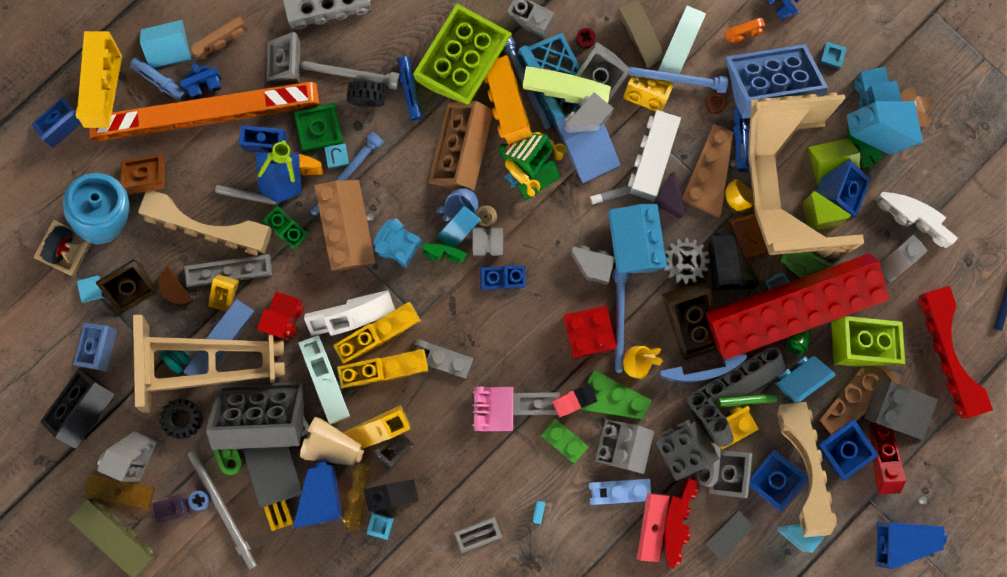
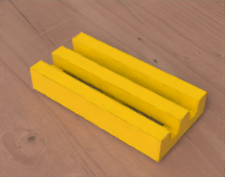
[264,500,294,531]

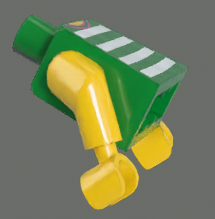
[499,132,566,197]

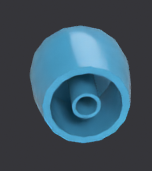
[62,173,130,244]

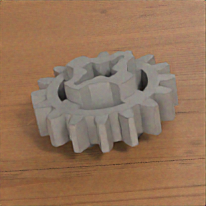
[663,238,710,285]

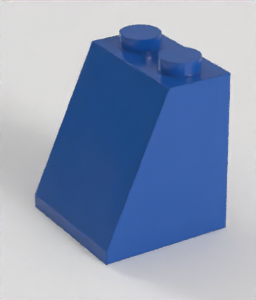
[294,462,345,528]
[876,522,947,569]

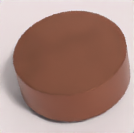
[705,92,727,114]

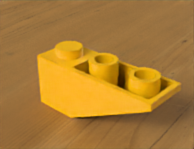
[342,405,410,449]

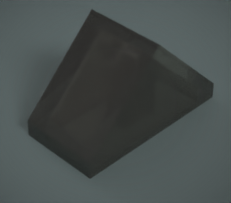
[373,433,414,470]

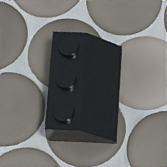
[40,368,115,449]

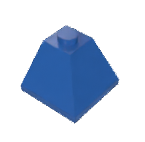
[816,161,871,218]

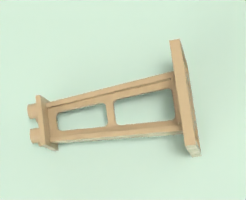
[133,315,285,413]

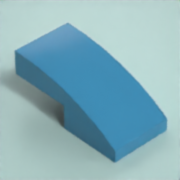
[436,205,481,248]

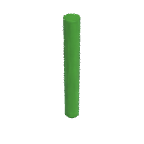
[716,394,777,407]

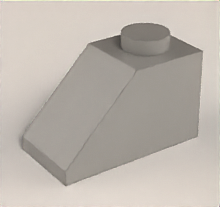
[880,235,928,283]

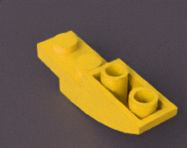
[333,302,421,364]
[337,349,428,388]

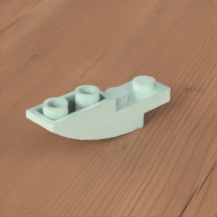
[298,335,350,425]

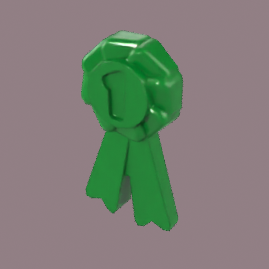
[846,126,884,171]

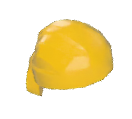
[725,179,754,211]
[623,346,663,379]

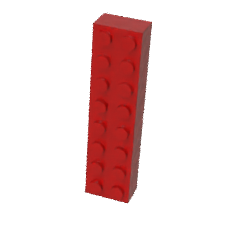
[706,253,889,360]

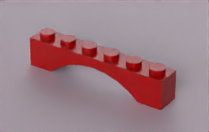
[918,286,993,419]

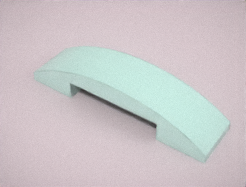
[658,6,706,88]

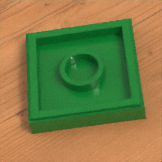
[293,103,344,153]

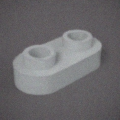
[695,443,721,487]

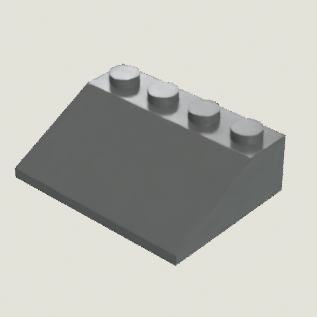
[206,381,305,450]

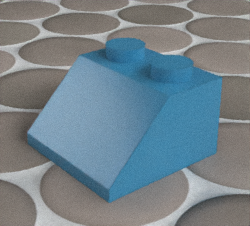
[776,356,836,403]

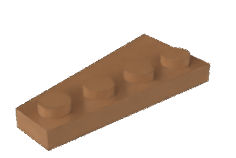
[681,124,734,218]

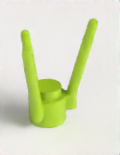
[257,140,295,182]

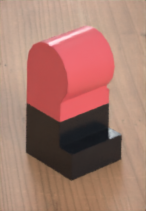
[552,383,598,417]

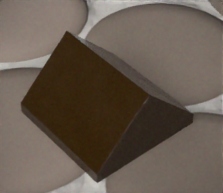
[96,259,157,314]

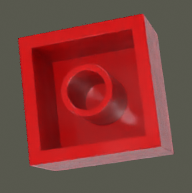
[563,305,617,360]

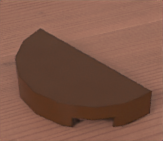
[159,266,194,305]

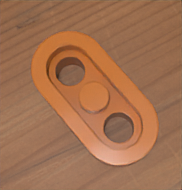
[724,18,766,44]

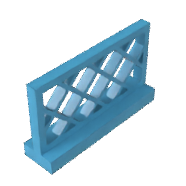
[517,33,581,129]

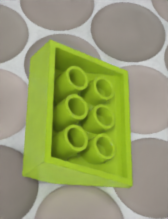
[413,3,512,105]

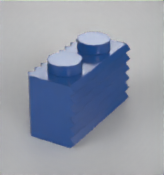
[239,125,288,153]

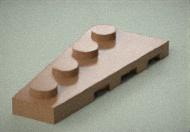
[819,365,901,436]

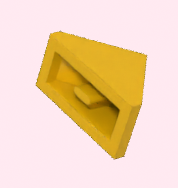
[208,274,239,312]

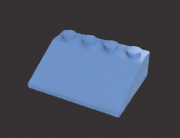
[726,44,828,119]

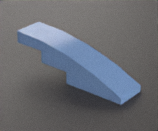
[183,300,254,376]

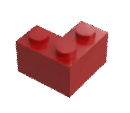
[257,291,304,343]

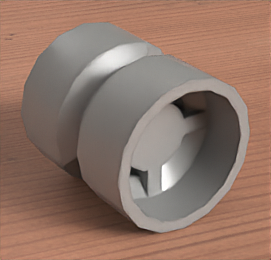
[473,228,503,256]

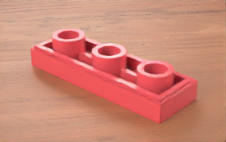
[637,493,670,562]

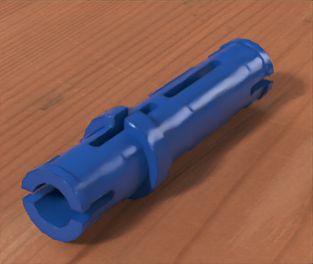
[397,56,423,121]
[732,108,750,172]

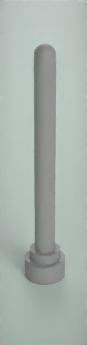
[300,61,401,90]

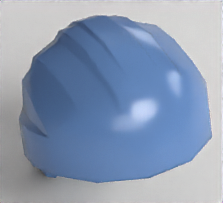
[436,188,478,222]

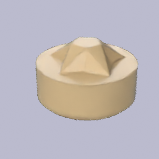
[475,205,497,227]

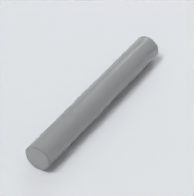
[215,185,279,206]

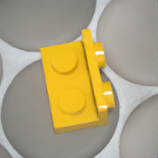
[623,76,674,112]
[719,406,759,450]

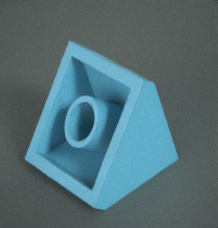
[140,20,191,69]
[777,524,826,553]

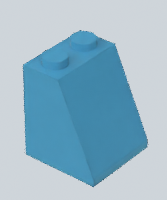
[846,101,923,155]

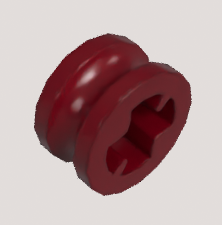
[576,28,595,49]

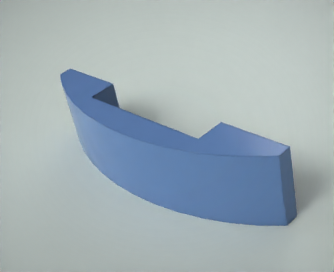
[658,354,747,383]

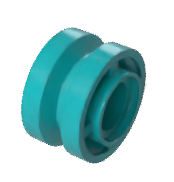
[158,350,191,374]

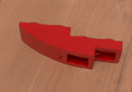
[663,478,698,569]

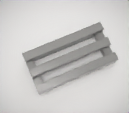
[454,517,503,554]

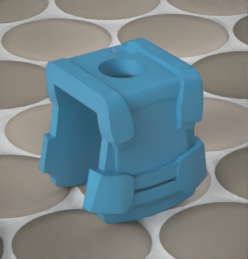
[373,218,423,269]

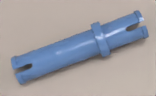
[130,57,188,102]

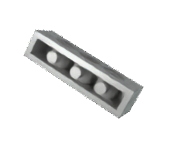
[283,0,372,29]

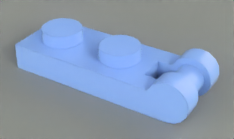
[588,479,651,505]

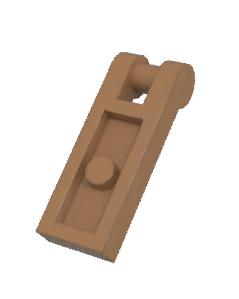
[191,16,248,61]

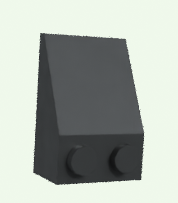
[864,377,938,440]

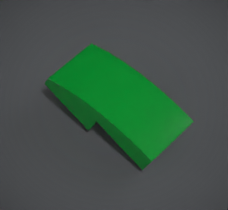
[262,206,309,250]
[421,244,468,265]

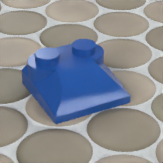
[749,450,809,513]

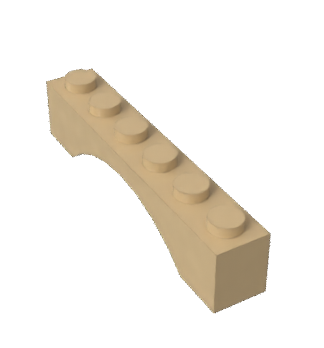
[138,190,272,256]
[777,402,837,537]

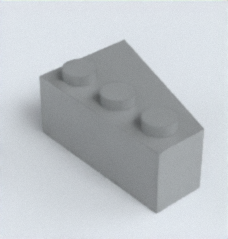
[97,431,158,482]

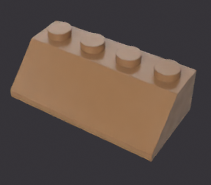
[428,101,493,191]
[314,180,376,272]

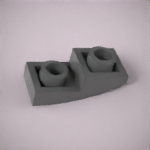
[705,510,754,559]

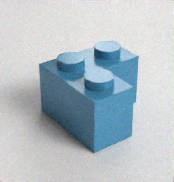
[854,67,902,108]

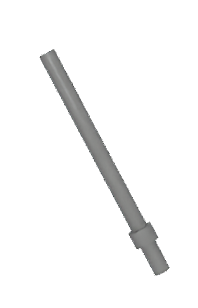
[187,450,257,570]

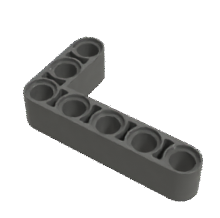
[687,347,785,447]

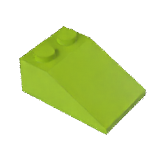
[831,316,905,366]

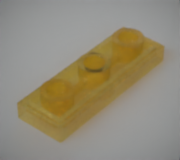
[343,463,371,531]
[84,474,155,509]

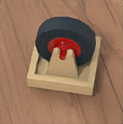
[33,220,92,277]

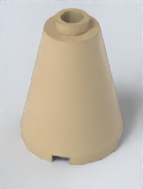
[300,417,364,466]

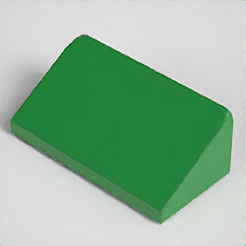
[517,160,560,200]

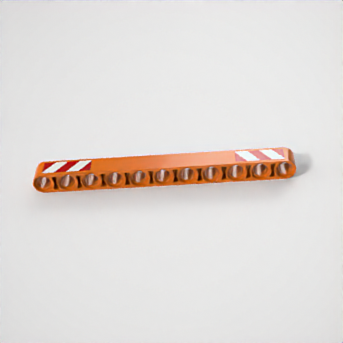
[89,82,319,141]

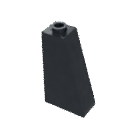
[364,479,419,512]

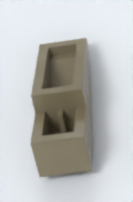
[617,0,664,69]

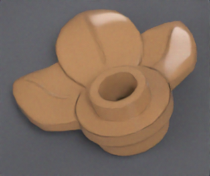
[900,87,932,127]

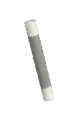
[590,185,632,205]

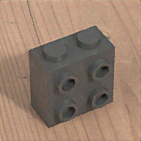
[655,419,720,481]

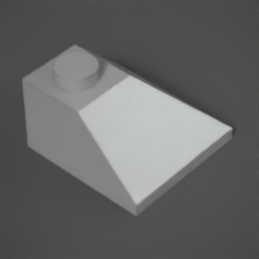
[575,42,630,102]

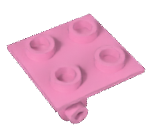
[472,387,513,431]

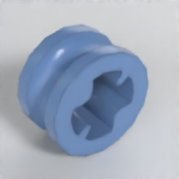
[188,491,210,511]

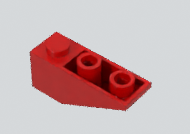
[869,424,906,495]

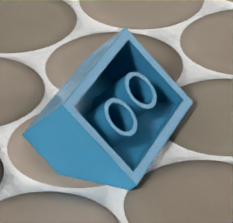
[608,204,667,274]

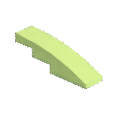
[523,66,611,104]

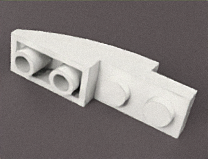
[874,192,958,248]
[304,290,395,336]

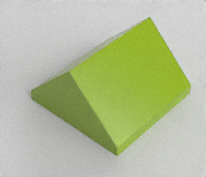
[807,138,860,187]
[802,191,851,231]

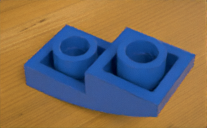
[479,266,526,290]

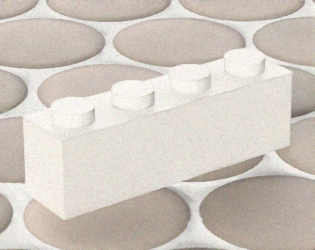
[628,110,681,201]

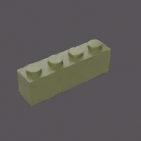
[68,498,157,577]

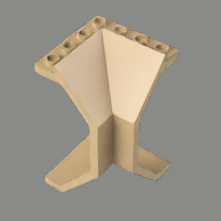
[748,92,864,260]

